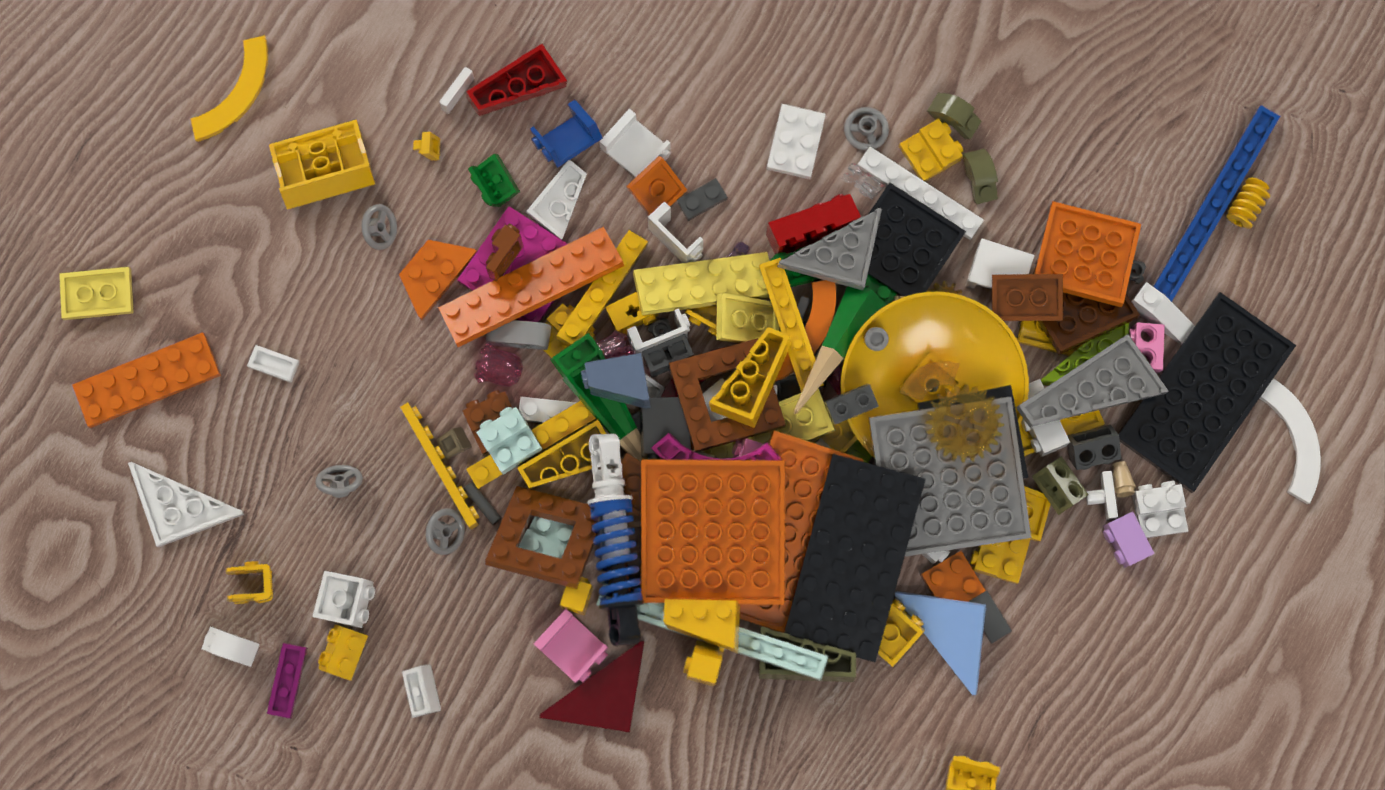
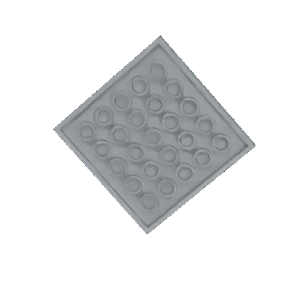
[869,396,1031,556]

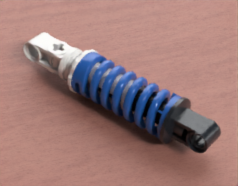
[588,434,644,646]

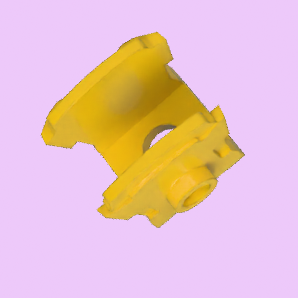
[226,561,273,604]

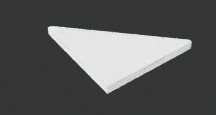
[128,462,244,547]

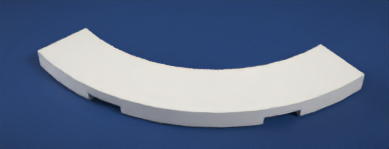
[1259,379,1321,504]

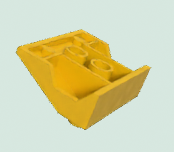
[269,119,375,210]

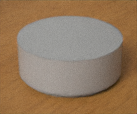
[864,327,889,351]

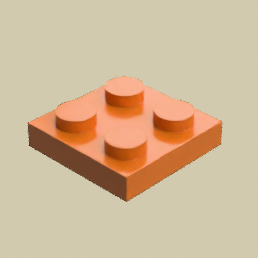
[626,156,687,215]
[921,551,986,602]

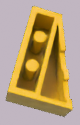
[663,599,740,654]
[683,640,724,686]

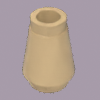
[1112,461,1136,497]

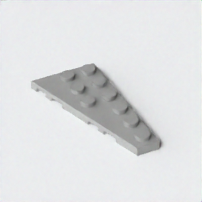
[1016,334,1169,427]

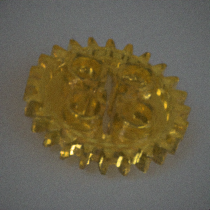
[925,384,1004,463]

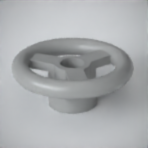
[844,107,889,151]
[362,204,397,250]
[315,465,363,498]
[426,508,465,555]

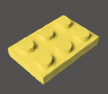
[59,267,133,320]
[717,293,779,343]

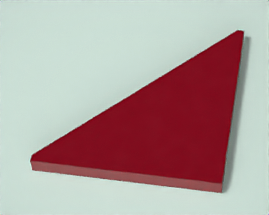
[539,641,645,733]

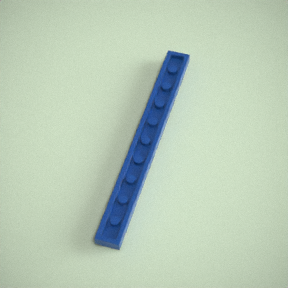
[1153,105,1280,302]

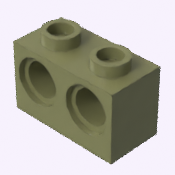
[1032,456,1089,515]

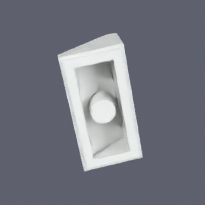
[402,665,441,718]

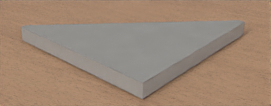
[777,208,882,290]

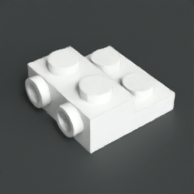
[1132,481,1188,538]
[312,571,375,628]

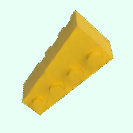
[709,327,791,428]
[517,420,622,489]

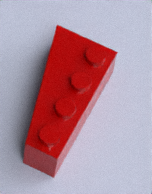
[466,44,567,116]
[766,194,861,255]

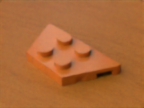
[399,240,477,320]

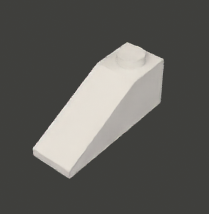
[1131,282,1195,345]

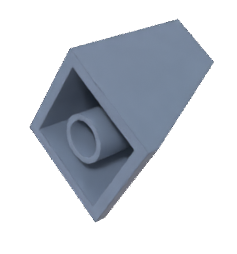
[581,353,651,408]

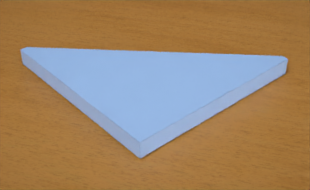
[895,591,986,695]

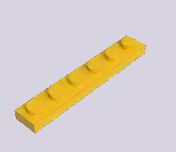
[556,230,648,346]
[759,258,824,393]
[466,401,596,489]
[400,402,480,530]

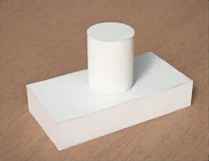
[1086,471,1118,521]

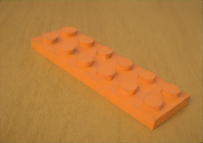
[72,332,221,428]

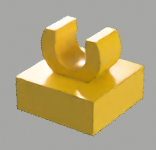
[413,132,441,161]

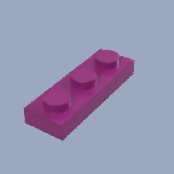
[267,643,308,719]

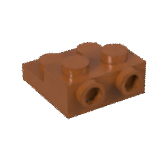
[486,223,524,281]
[462,390,513,455]

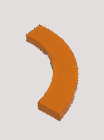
[775,280,836,382]

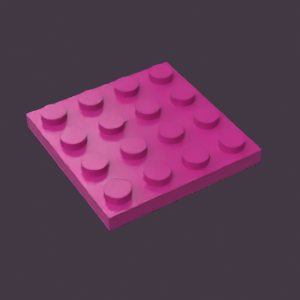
[457,206,567,322]

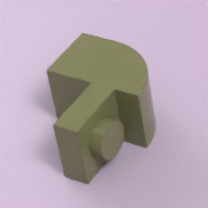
[927,93,982,140]
[963,148,998,205]

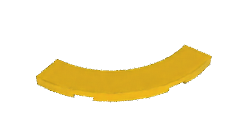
[191,35,268,142]

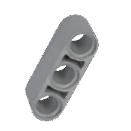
[485,320,552,350]

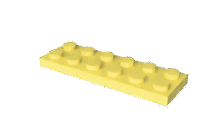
[633,252,770,315]
[690,388,836,459]

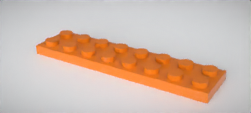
[438,226,624,348]

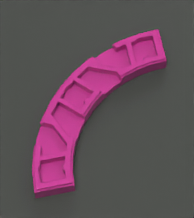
[651,433,782,460]

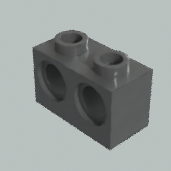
[642,334,694,378]
[824,384,879,425]
[1067,425,1121,470]

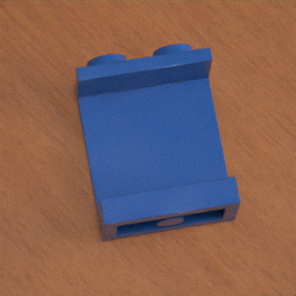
[530,100,603,168]

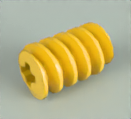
[1226,177,1270,229]

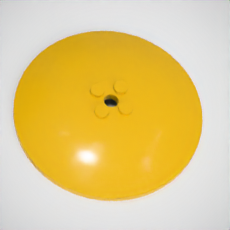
[840,292,1029,458]

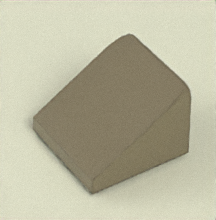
[436,427,472,460]

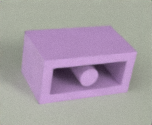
[1103,512,1155,568]

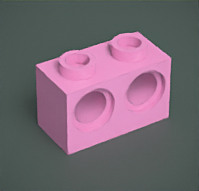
[1129,322,1165,374]

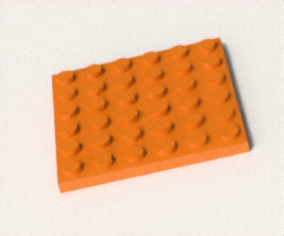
[641,459,785,605]

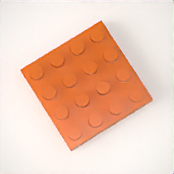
[1034,201,1141,308]

